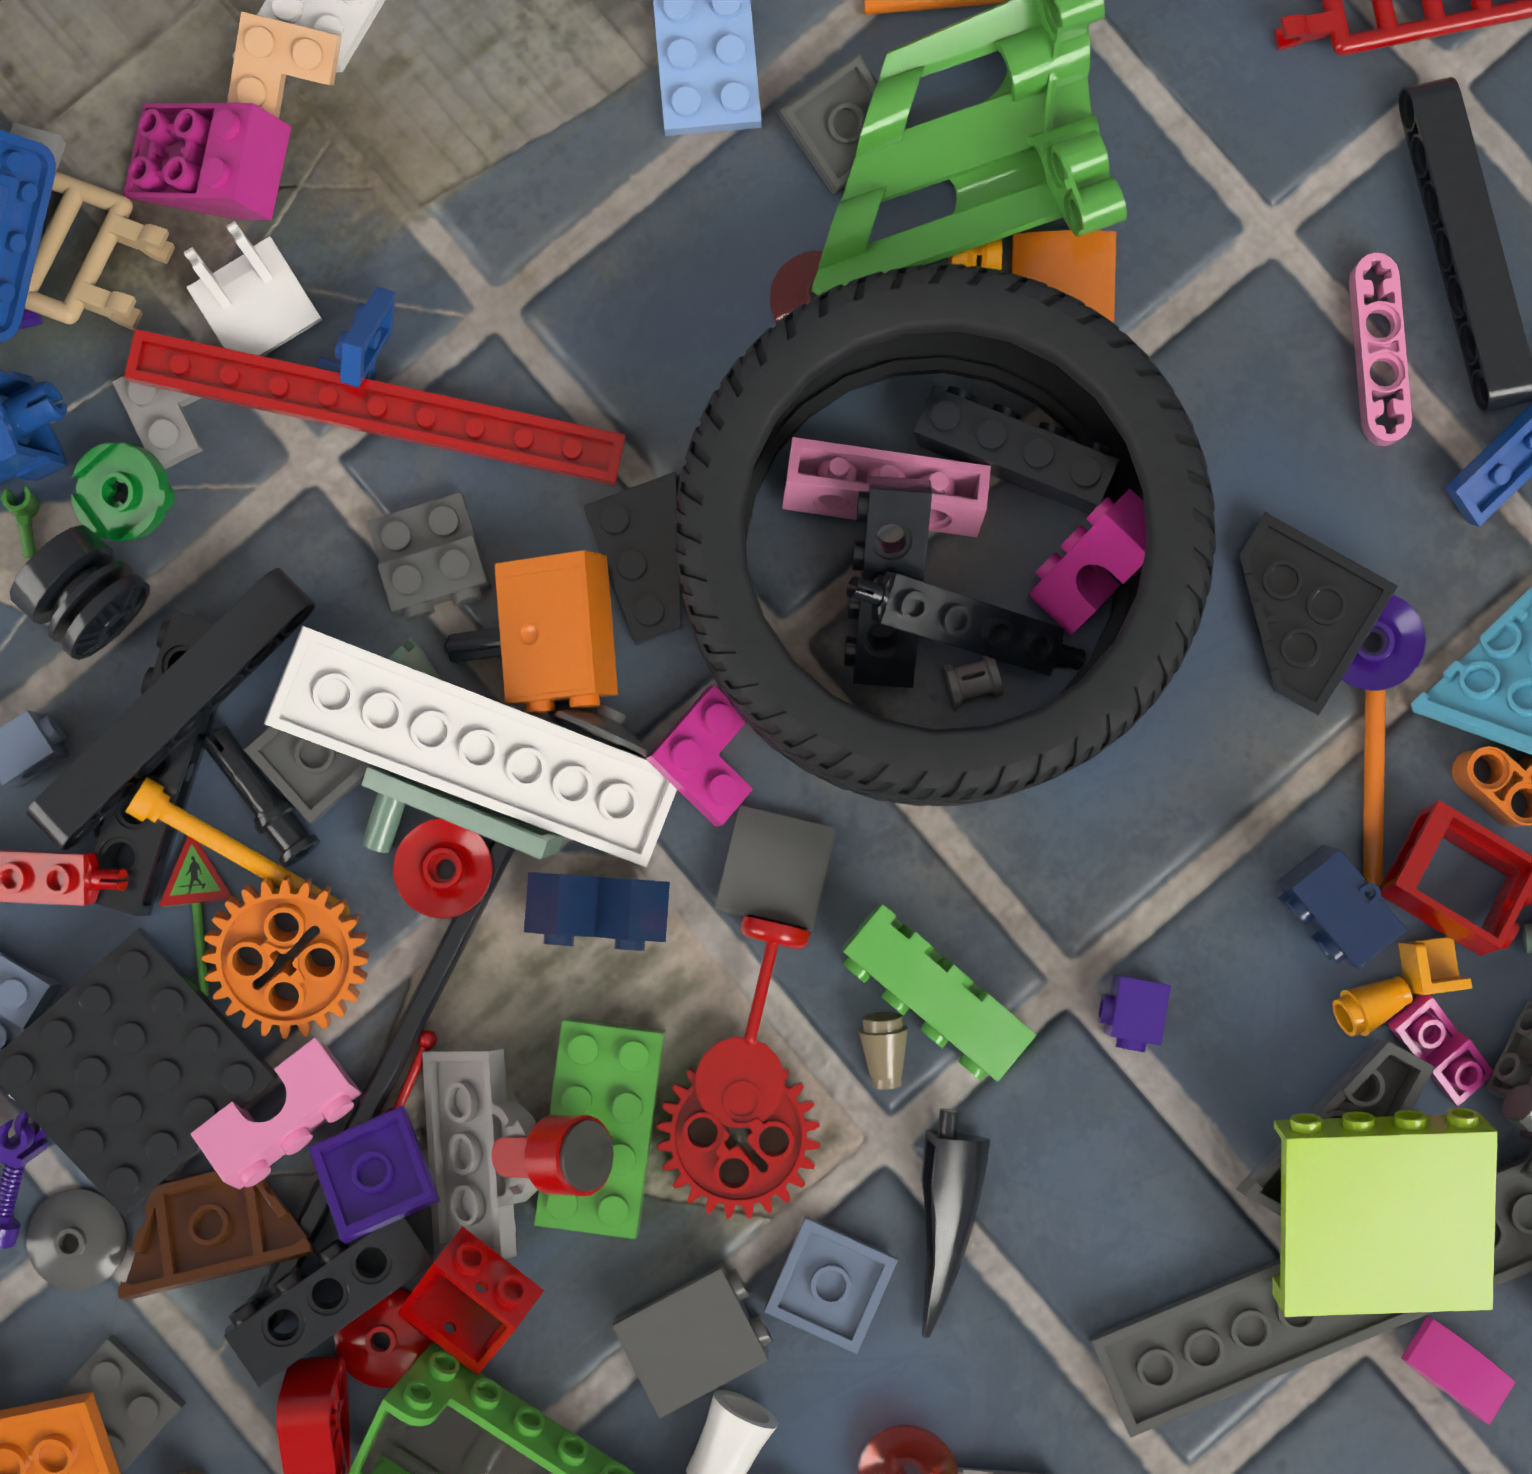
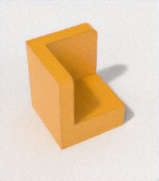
[1398,936,1472,995]

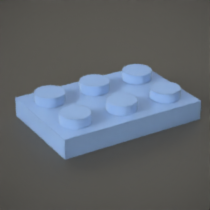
[653,0,762,136]

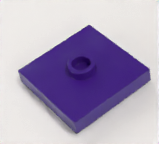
[308,1105,441,1244]

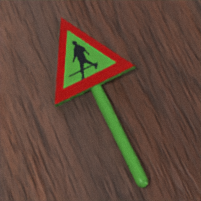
[158,836,232,997]

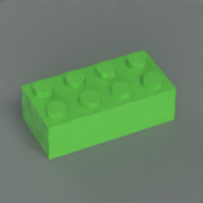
[534,1017,666,1239]

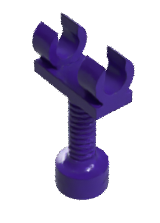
[0,1111,48,1249]

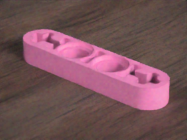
[1349,253,1412,446]

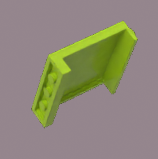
[1272,1108,1497,1317]

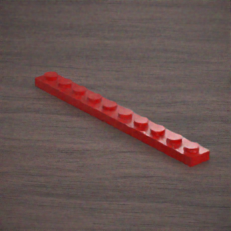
[124,329,626,486]

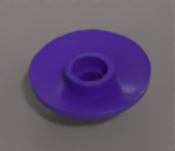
[1341,595,1426,691]

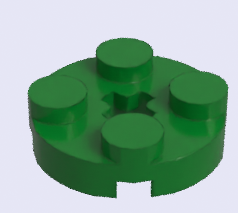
[71,443,175,541]

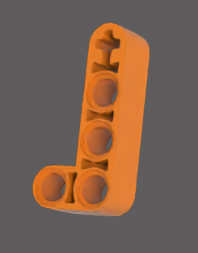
[1452,746,1532,827]

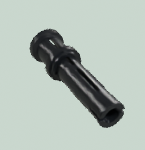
[201,726,320,868]

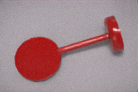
[695,916,811,1128]

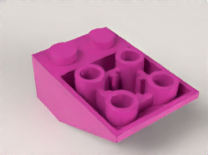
[123,103,292,220]

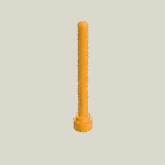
[125,777,350,917]

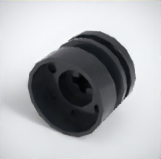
[10,525,150,660]

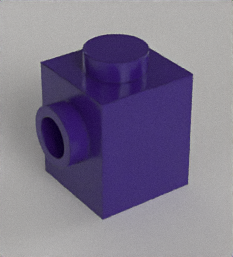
[1098,974,1171,1052]

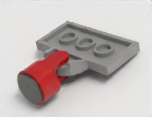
[422,1049,614,1259]

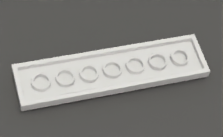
[264,626,677,867]

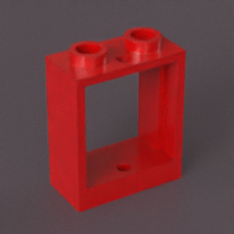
[1379,800,1532,956]
[397,1226,545,1375]

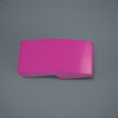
[1385,994,1493,1106]
[1400,1316,1516,1425]

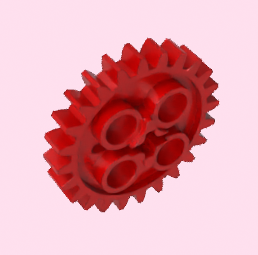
[657,1067,820,1219]

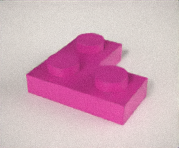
[645,685,753,827]

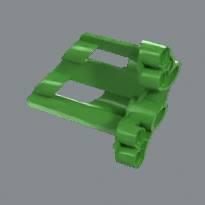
[811,0,1127,295]

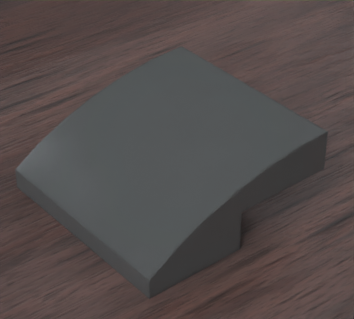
[715,805,836,932]

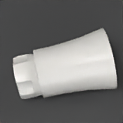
[686,1390,778,1474]

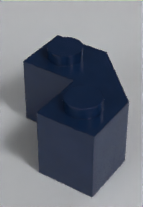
[524,872,670,951]

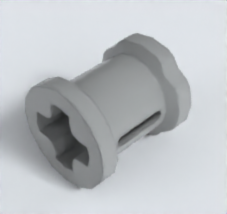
[943,655,1003,708]

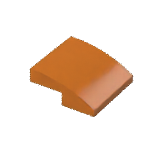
[1011,230,1117,323]

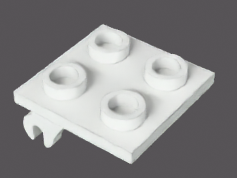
[184,221,322,356]

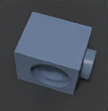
[0,710,69,788]

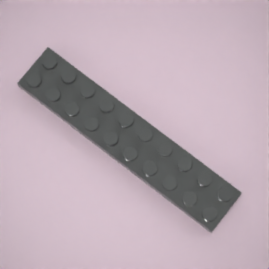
[1089,1156,1532,1437]

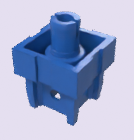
[0,369,68,485]

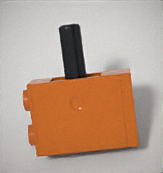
[444,550,618,714]

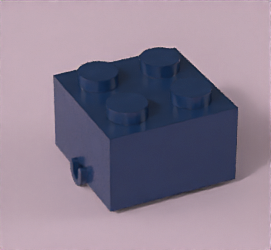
[1276,845,1407,969]

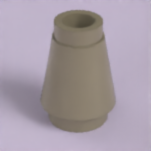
[858,1012,908,1089]

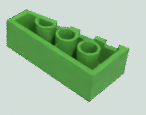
[840,903,1036,1082]

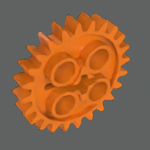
[202,875,370,1039]

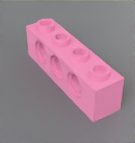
[782,437,991,538]

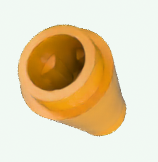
[1332,976,1413,1037]

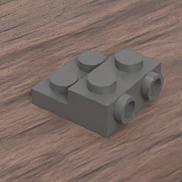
[367,492,492,621]

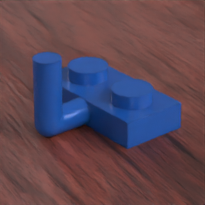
[315,287,395,387]

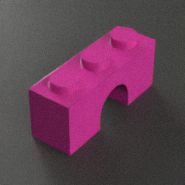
[1028,489,1147,636]

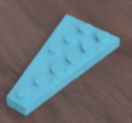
[1411,587,1532,755]

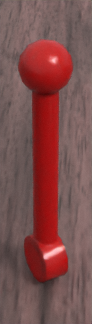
[385,1030,438,1113]

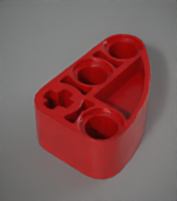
[276,1356,351,1474]

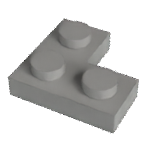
[112,338,206,470]

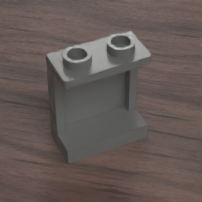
[612,1261,773,1419]

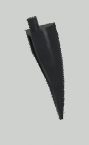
[921,1108,990,1338]

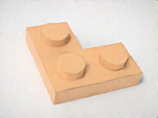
[227,11,342,119]

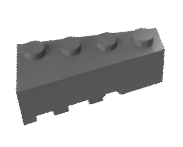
[1236,1039,1435,1216]

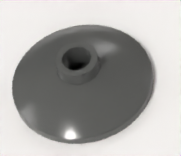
[555,704,648,758]
[26,1188,128,1291]

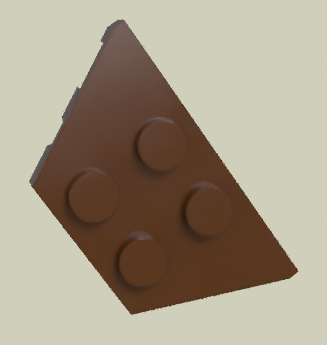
[118,1171,316,1301]

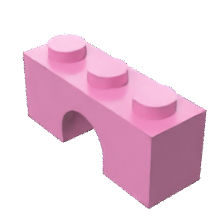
[190,1037,362,1190]

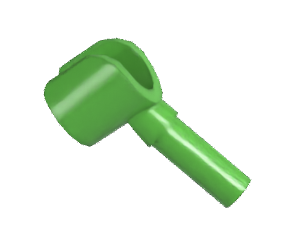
[1,486,40,558]

